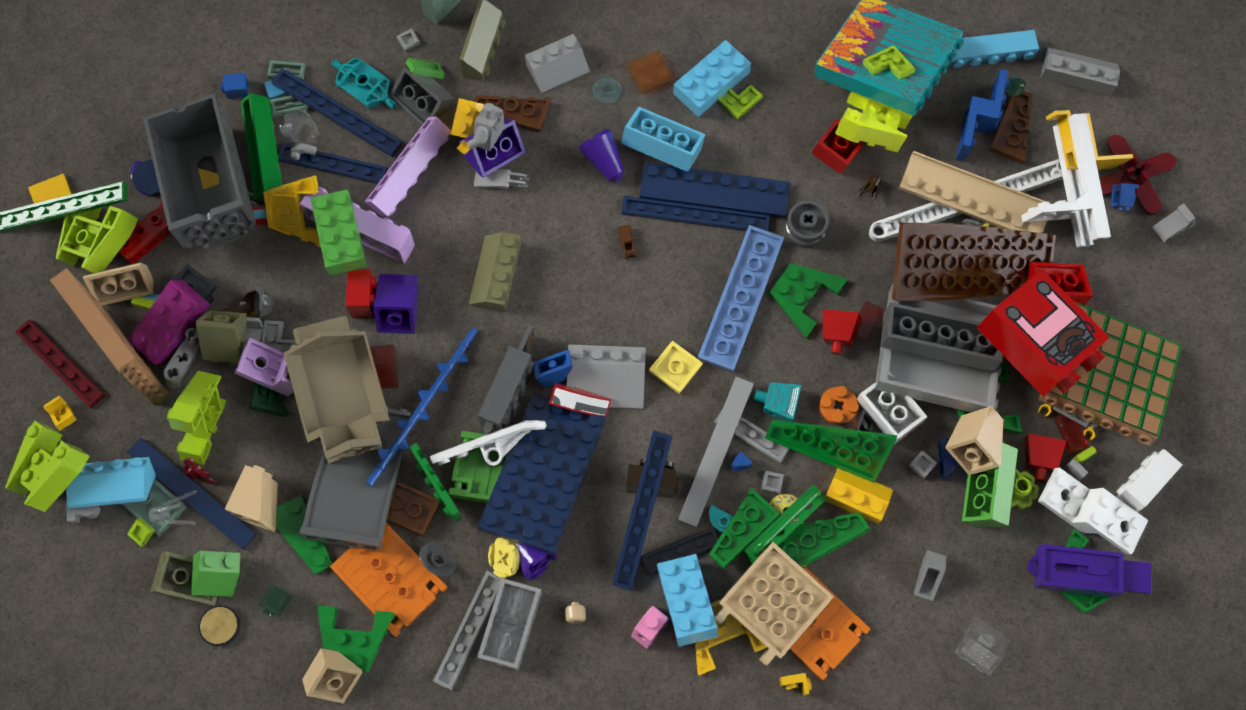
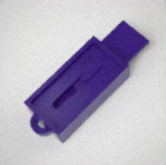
[1027,544,1151,598]

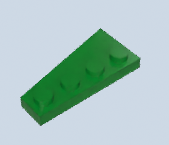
[276,495,333,575]

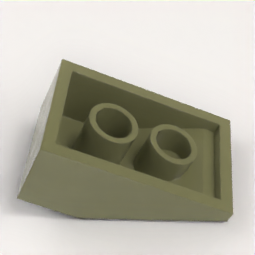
[150,551,217,606]

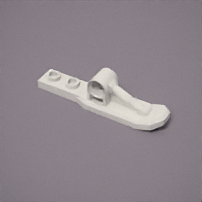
[430,420,547,465]

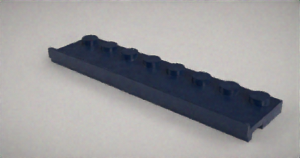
[639,162,791,218]

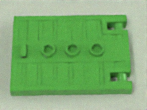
[449,431,509,503]

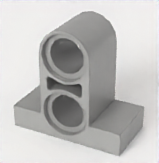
[1153,203,1196,243]

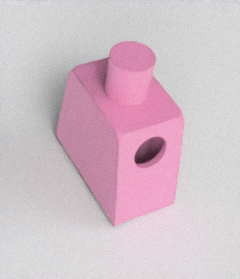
[631,606,670,649]

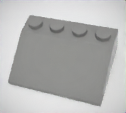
[567,344,646,409]

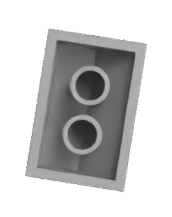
[525,34,590,93]

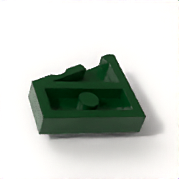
[250,382,289,417]

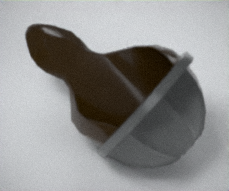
[222,285,274,319]

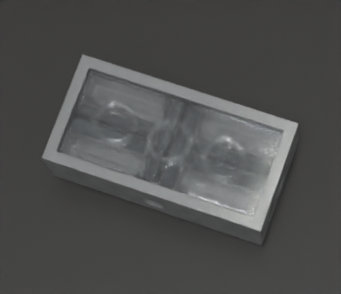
[478,578,542,671]

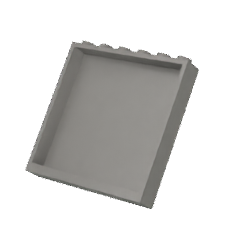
[874,284,1002,412]

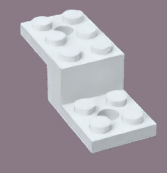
[1038,468,1148,554]

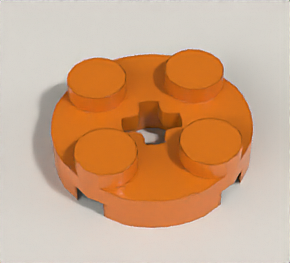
[819,386,859,425]

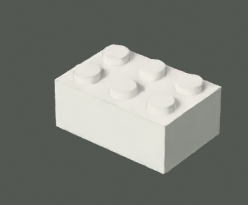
[857,372,927,445]
[1116,449,1182,512]

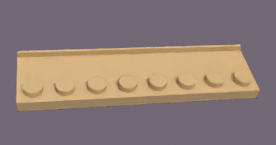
[899,151,1051,233]

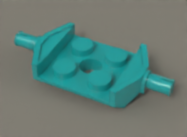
[331,58,397,109]

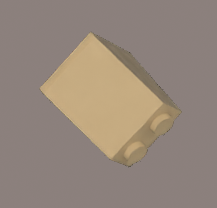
[945,406,1003,475]
[225,465,278,532]

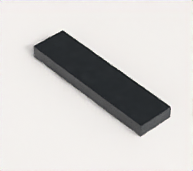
[640,527,719,575]

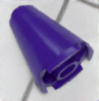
[579,129,625,183]
[515,543,558,580]

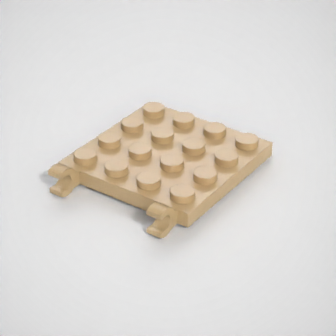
[714,542,834,665]

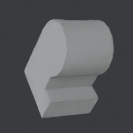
[66,502,100,525]

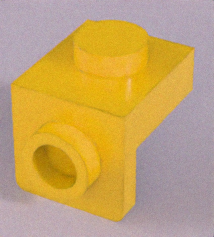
[43,396,77,431]

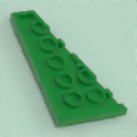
[765,420,897,483]

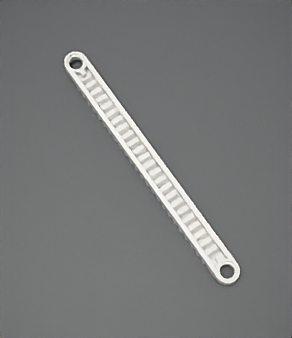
[869,159,1063,242]

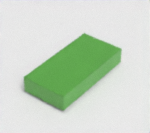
[406,58,445,79]

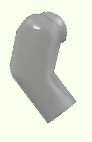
[290,143,317,160]

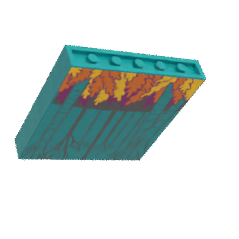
[814,0,964,116]

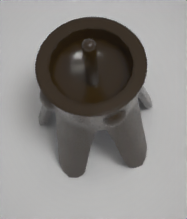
[859,176,882,202]

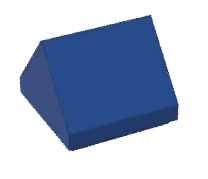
[731,451,752,471]

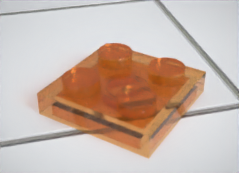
[627,50,674,95]

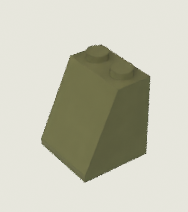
[196,310,247,365]

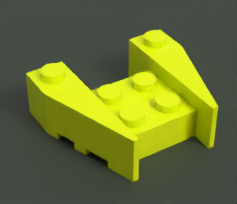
[835,91,913,153]

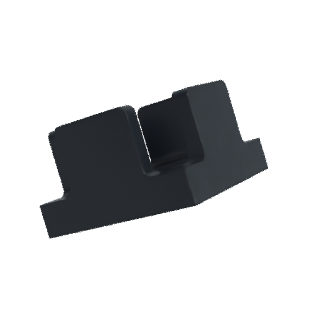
[173,264,217,304]

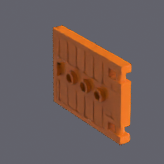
[330,523,448,637]
[789,567,871,681]

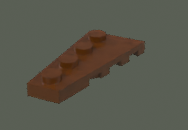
[989,88,1032,164]
[474,95,551,133]

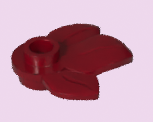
[183,458,216,484]

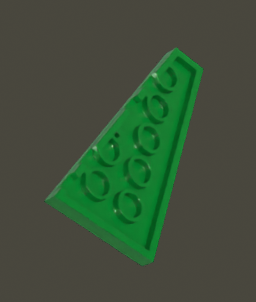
[743,512,870,568]

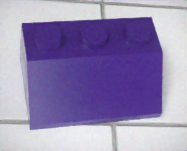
[459,118,526,178]

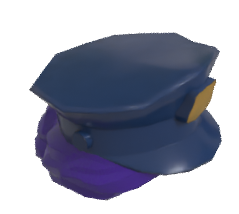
[130,159,161,196]

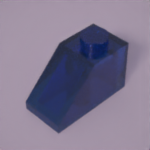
[937,438,959,480]

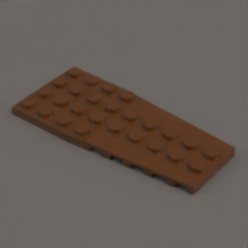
[892,222,1056,301]

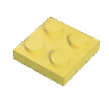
[649,341,703,394]

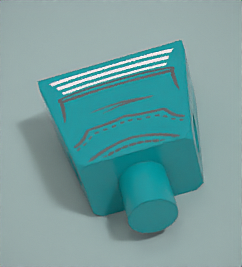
[753,383,801,422]

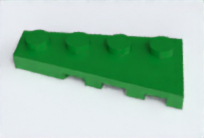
[410,443,463,523]
[709,488,780,570]

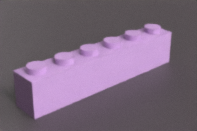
[365,117,451,216]

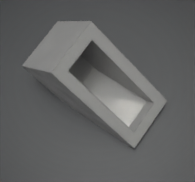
[914,550,946,601]

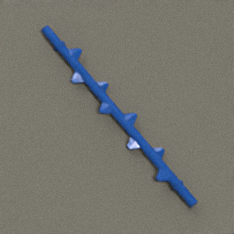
[366,328,478,487]

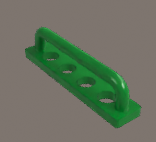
[744,485,827,562]

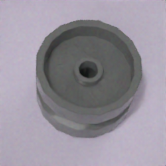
[785,201,829,248]

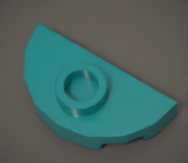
[709,505,734,533]

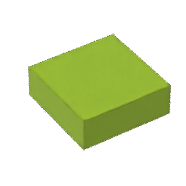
[1072,446,1097,464]
[127,518,155,547]

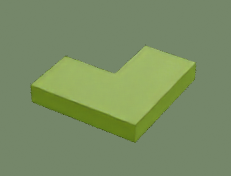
[863,45,915,80]
[717,85,763,120]

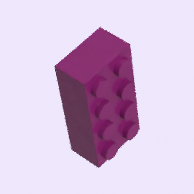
[128,280,210,364]

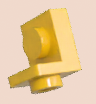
[779,673,812,696]

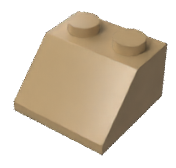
[302,648,362,703]

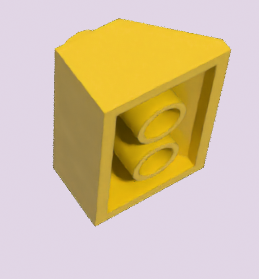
[825,468,893,525]

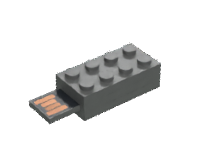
[478,325,535,434]

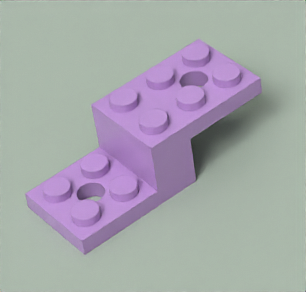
[235,338,294,397]

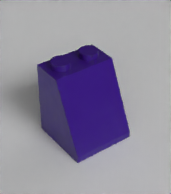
[373,274,419,334]

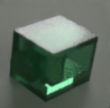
[259,584,292,618]

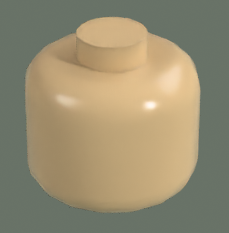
[565,602,586,624]

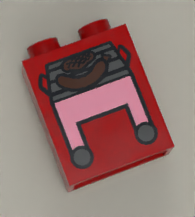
[977,269,1110,397]

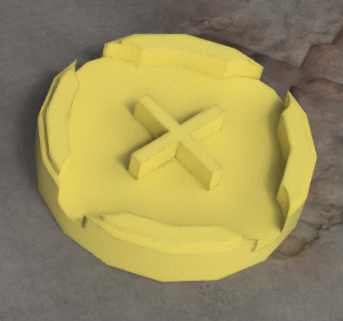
[488,538,520,578]

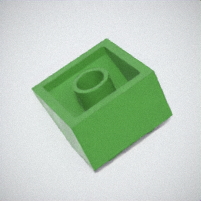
[191,551,240,597]

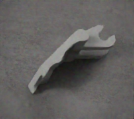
[474,169,529,189]

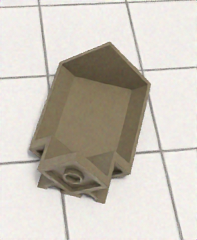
[284,316,390,464]

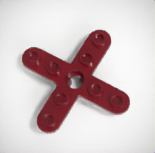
[1099,135,1176,215]

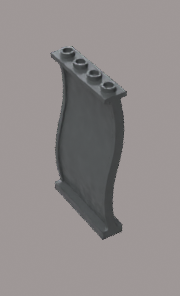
[300,407,411,552]

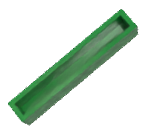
[240,93,282,202]

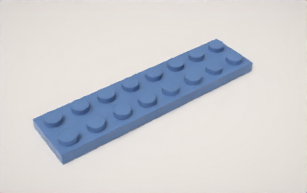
[697,225,784,372]

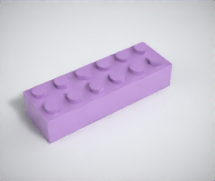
[300,187,415,264]

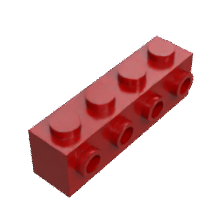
[119,203,171,265]

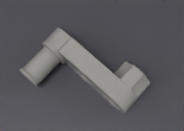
[164,328,200,389]

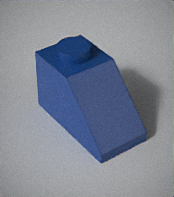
[534,349,573,388]

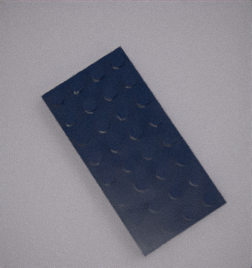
[478,393,606,555]

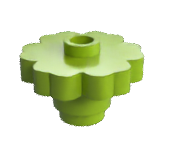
[1011,469,1039,510]

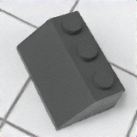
[389,66,455,125]

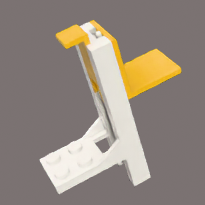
[1021,110,1133,247]

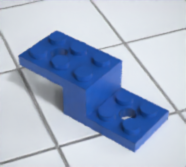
[956,69,1009,162]

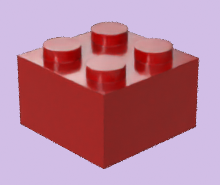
[812,118,865,174]
[346,269,378,318]

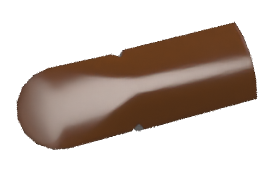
[618,225,636,259]

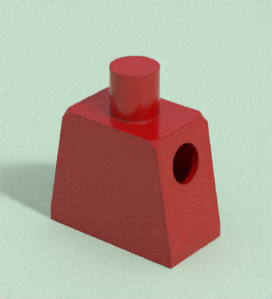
[823,309,862,355]
[1024,434,1066,482]

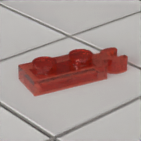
[1052,406,1089,454]

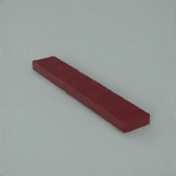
[15,319,105,409]

